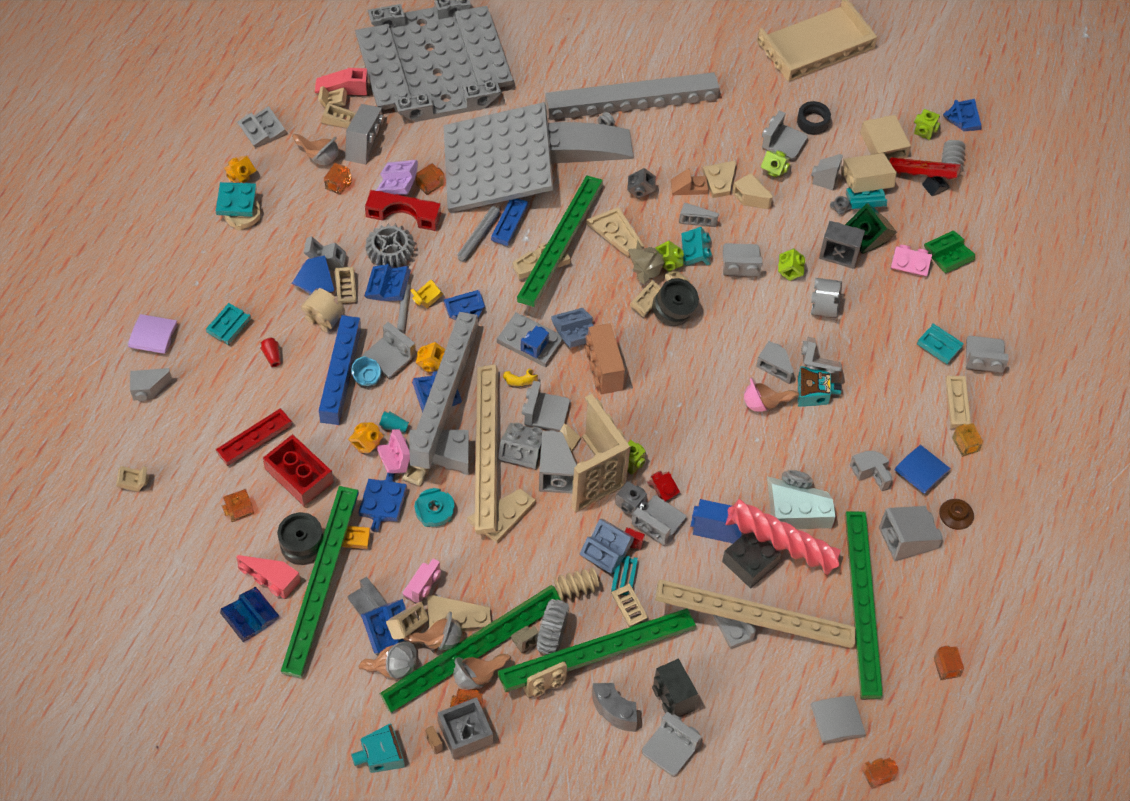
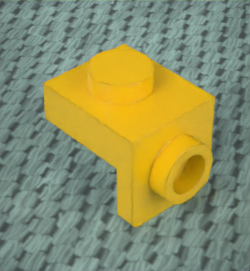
[410,279,444,308]

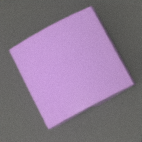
[376,160,418,195]
[128,314,177,354]

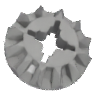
[782,470,813,488]

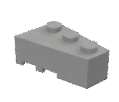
[345,104,384,165]

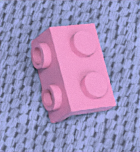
[891,245,932,276]
[377,429,410,473]
[403,559,442,603]

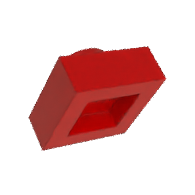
[625,527,645,550]

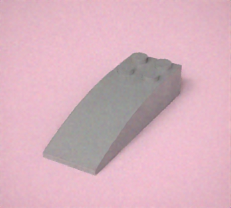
[548,122,633,164]

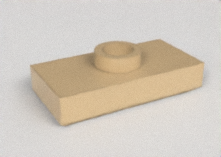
[629,280,661,317]

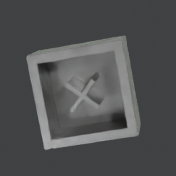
[819,221,865,269]
[437,697,493,759]

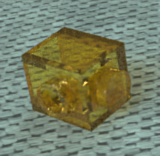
[952,423,983,457]

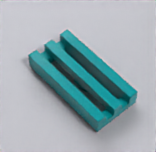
[611,556,638,596]

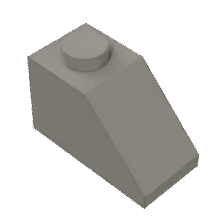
[811,154,843,190]
[756,341,793,384]
[130,368,172,401]

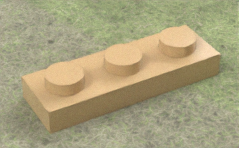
[945,376,971,429]

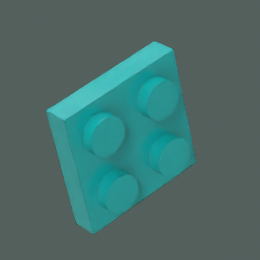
[215,182,257,217]

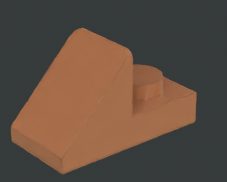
[670,168,708,196]

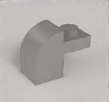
[304,236,346,271]
[850,451,892,491]

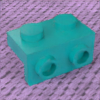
[681,227,712,266]

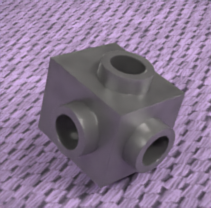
[627,168,656,199]
[615,481,647,516]

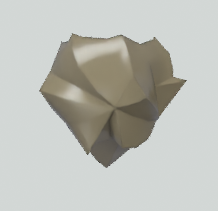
[628,239,664,284]

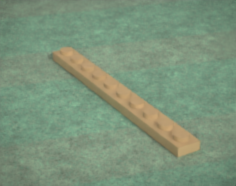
[475,364,498,535]
[655,579,855,648]

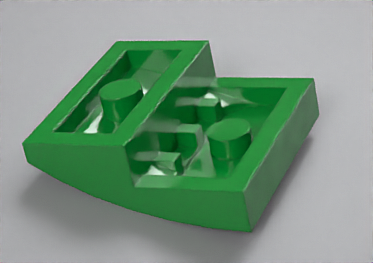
[924,230,976,273]

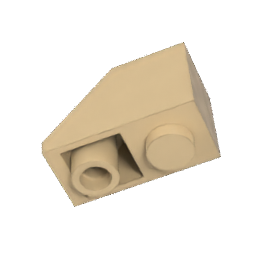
[732,173,773,209]

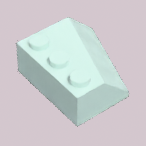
[767,476,835,529]

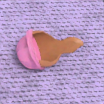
[744,378,799,412]

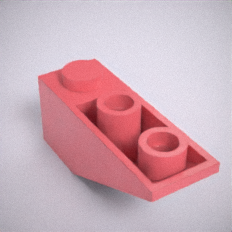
[315,68,368,96]
[236,555,301,599]

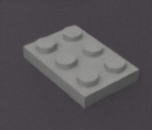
[497,312,564,367]

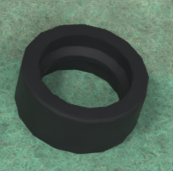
[797,101,831,135]

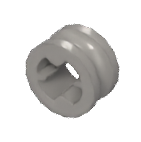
[598,112,615,126]

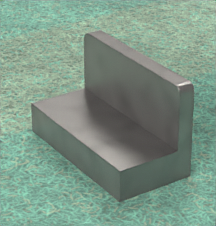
[348,576,387,618]

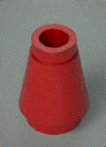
[260,338,281,367]

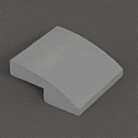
[237,106,287,147]
[811,696,866,743]

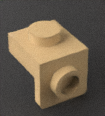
[318,86,347,108]
[116,466,149,492]

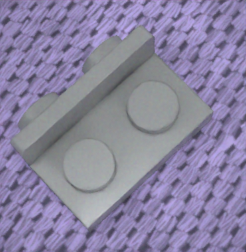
[713,615,756,649]

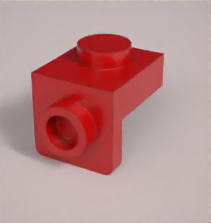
[647,471,680,501]

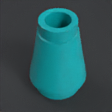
[379,411,409,433]

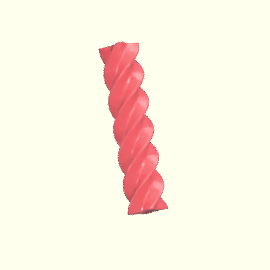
[725,499,841,575]

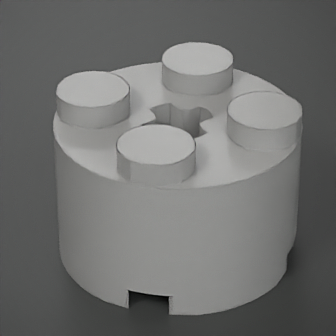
[811,278,842,317]

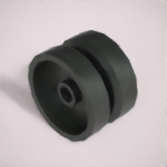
[652,278,699,326]
[277,512,323,565]

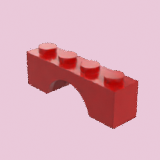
[365,190,441,231]

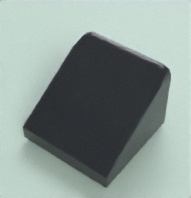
[922,176,950,196]

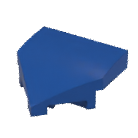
[943,99,981,131]
[291,255,334,295]
[443,290,485,320]

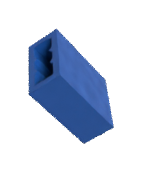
[690,499,742,544]

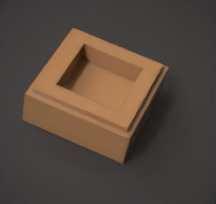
[425,725,443,754]

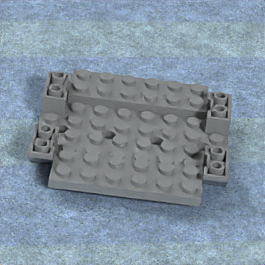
[355,0,513,122]

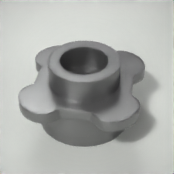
[830,196,851,215]

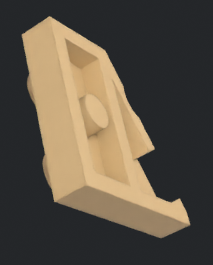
[702,161,736,198]

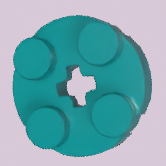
[414,488,454,527]

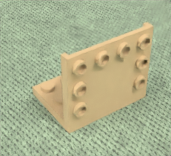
[571,394,630,513]

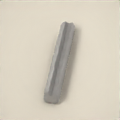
[457,206,500,262]

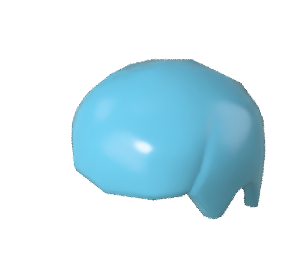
[351,356,382,387]

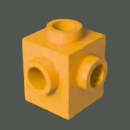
[224,155,257,183]
[415,342,446,373]
[348,422,384,453]

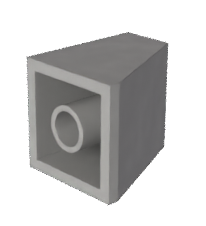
[539,430,577,494]
[879,506,942,561]

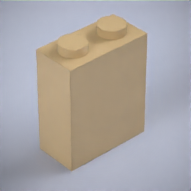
[860,115,911,160]
[841,153,896,193]

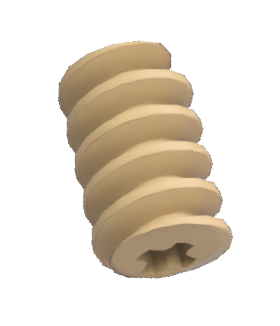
[554,567,599,601]

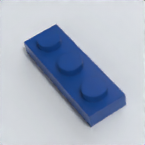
[491,198,528,246]

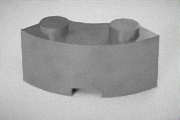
[592,683,637,732]

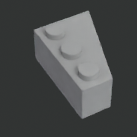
[409,430,469,475]

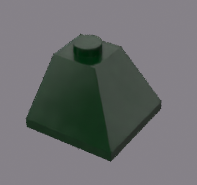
[845,203,897,254]

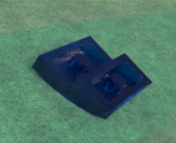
[220,587,279,642]

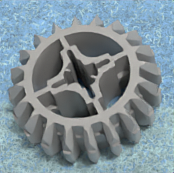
[365,223,415,268]
[537,599,569,655]

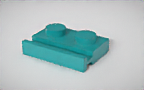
[846,188,888,209]
[206,303,251,345]
[917,323,964,365]

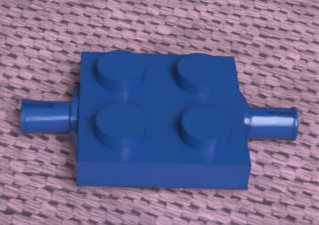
[358,472,407,532]

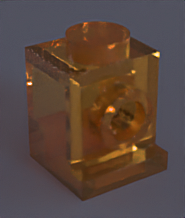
[862,758,898,789]

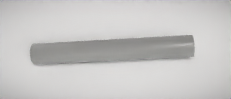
[397,284,410,333]

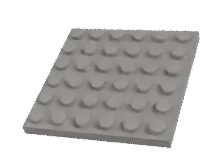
[443,102,554,213]

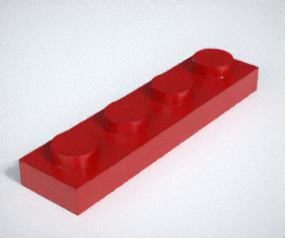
[889,157,961,179]
[216,408,292,466]

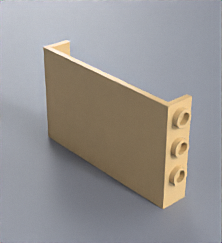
[757,0,877,82]

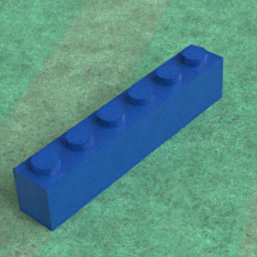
[319,315,361,425]

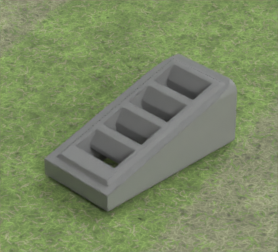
[679,203,719,227]

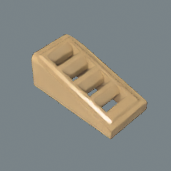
[321,103,356,128]
[335,267,356,304]
[611,584,648,628]
[386,602,429,639]

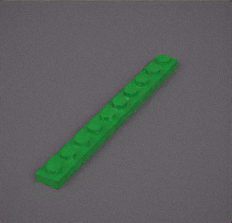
[517,175,603,307]
[281,486,359,678]
[845,511,883,699]
[379,585,561,712]
[498,608,696,693]

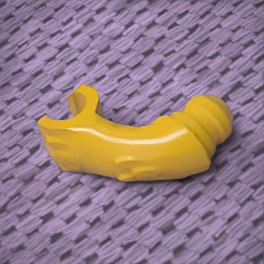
[503,368,538,386]

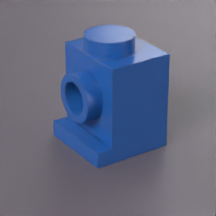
[521,326,549,359]

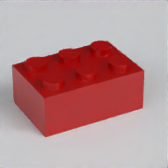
[263,434,334,506]

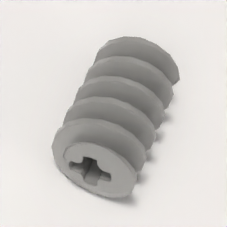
[942,140,966,174]

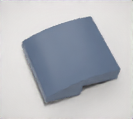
[551,308,594,348]
[579,519,634,573]

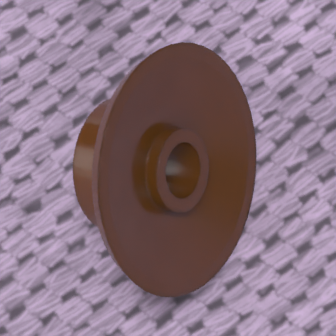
[939,499,974,530]

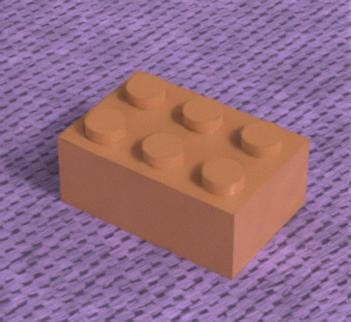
[585,323,625,394]

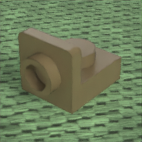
[511,626,539,653]

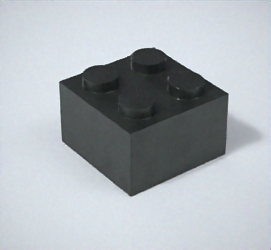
[722,532,781,589]
[652,658,698,717]

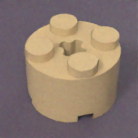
[301,288,345,332]

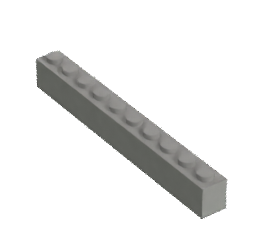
[545,72,719,120]
[409,312,478,469]

